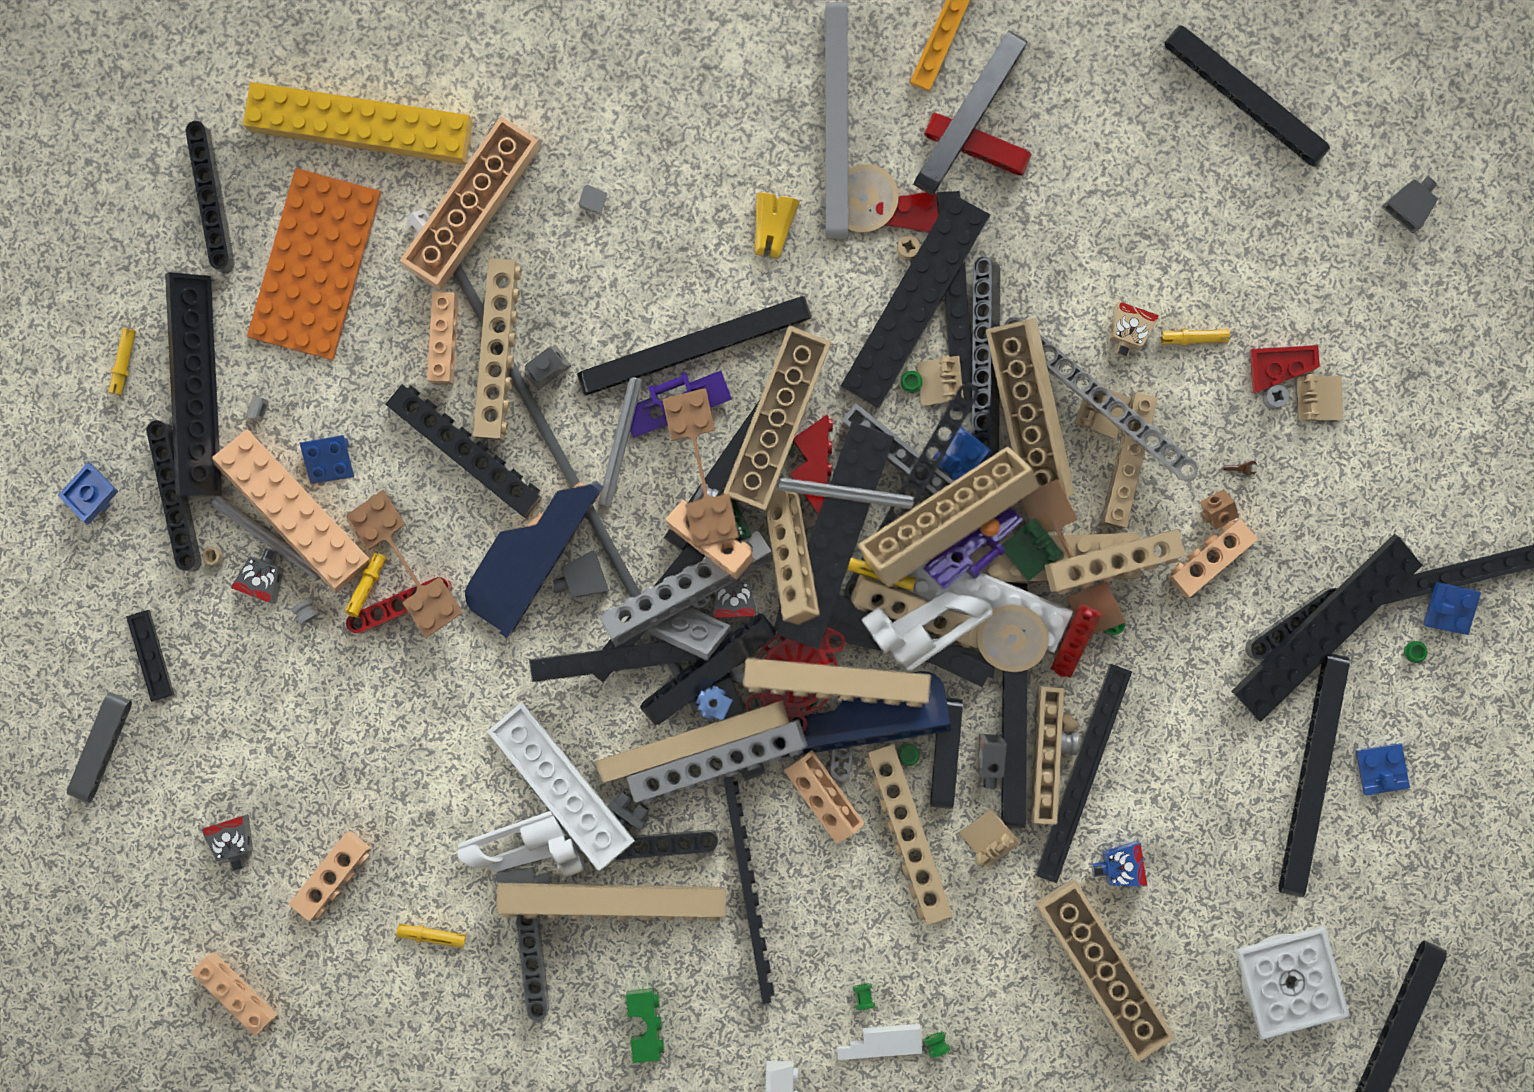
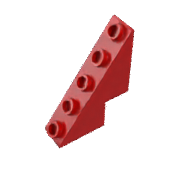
[789,415,833,515]
[1050,604,1102,678]

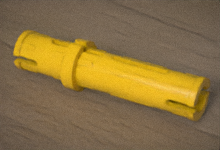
[108,327,137,396]
[1160,328,1230,346]
[344,553,387,618]
[848,557,917,591]
[396,923,466,949]

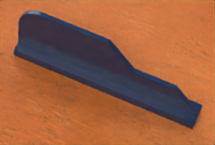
[465,482,604,638]
[776,671,952,758]

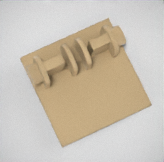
[917,355,964,406]
[1297,374,1343,421]
[1074,383,1131,439]
[959,809,1021,867]

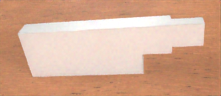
[837,1024,923,1060]

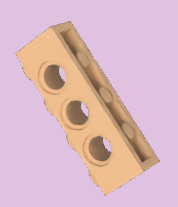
[427,292,459,385]
[665,500,754,580]
[1168,519,1258,598]
[784,750,865,844]
[288,831,371,922]
[190,952,277,1036]

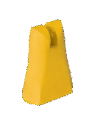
[755,192,800,259]

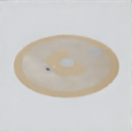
[848,164,898,232]
[977,605,1048,672]

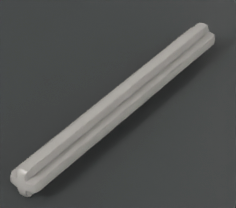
[598,377,642,507]
[779,478,914,509]
[211,496,320,580]

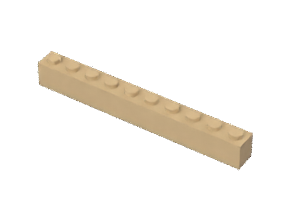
[496,883,726,921]

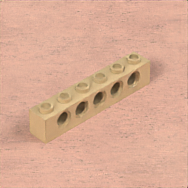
[1100,392,1158,529]
[765,489,819,624]
[1044,529,1185,595]
[850,574,980,648]
[1030,686,1064,825]

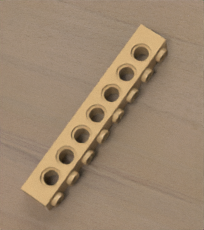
[473,258,522,440]
[865,743,953,925]

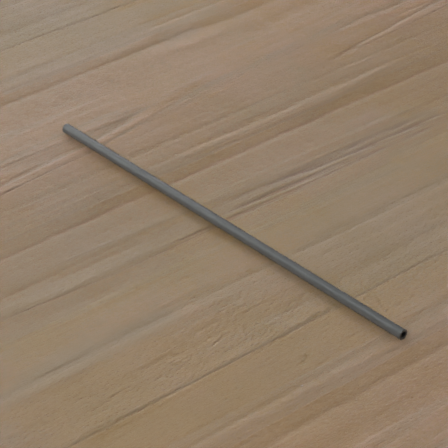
[453,264,700,714]

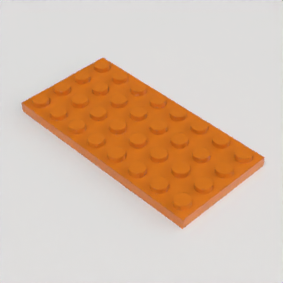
[247,168,382,361]

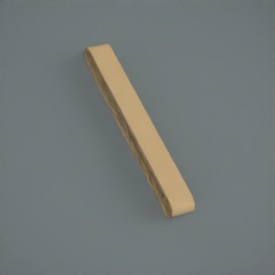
[595,701,789,783]

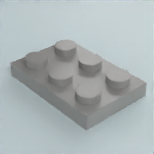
[649,607,730,660]

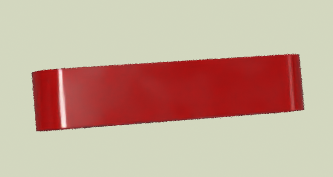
[924,113,1032,176]
[346,577,452,633]

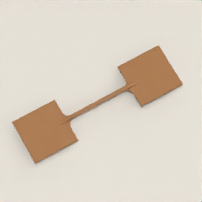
[663,388,739,548]
[1021,479,1126,635]
[347,490,463,639]

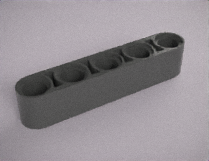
[67,692,132,803]
[516,914,550,1021]

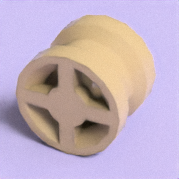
[897,235,920,261]

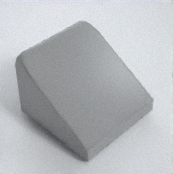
[579,184,607,214]
[246,396,269,422]

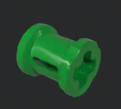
[853,983,876,1010]

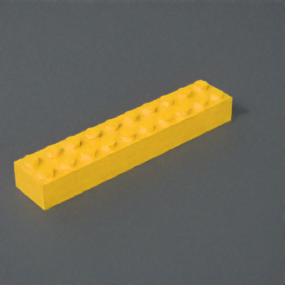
[243,82,473,165]

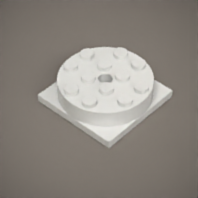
[1236,926,1350,1040]

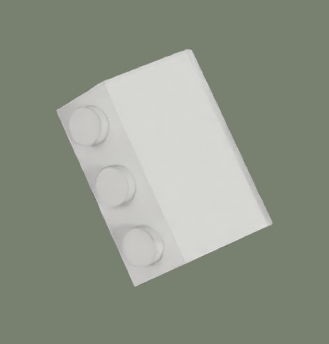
[766,1061,798,1092]

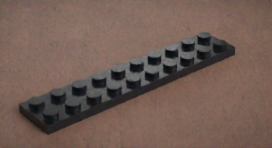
[841,193,990,408]
[165,272,222,496]
[776,422,895,649]
[1231,534,1423,722]

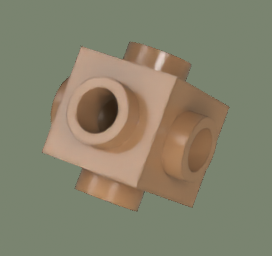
[1200,489,1239,529]

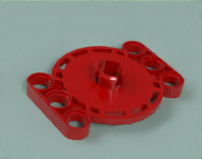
[746,627,846,732]

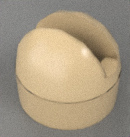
[203,547,223,565]
[1062,713,1080,732]

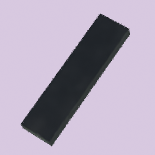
[126,610,175,702]

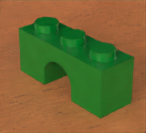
[626,988,665,1063]

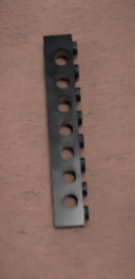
[385,384,542,518]

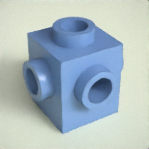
[696,686,732,721]

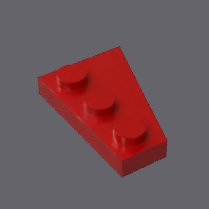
[876,192,939,233]
[1250,345,1320,394]

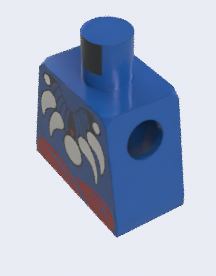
[1092,841,1147,887]

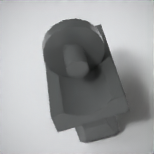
[607,791,650,831]

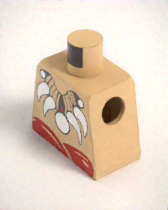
[1109,301,1159,358]

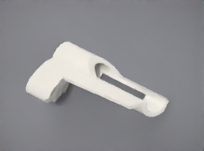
[862,591,992,671]
[457,811,586,877]

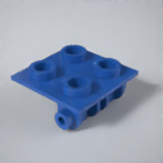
[299,435,354,484]

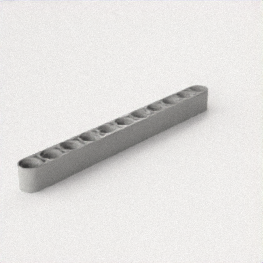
[825,2,849,239]
[1004,316,1198,482]

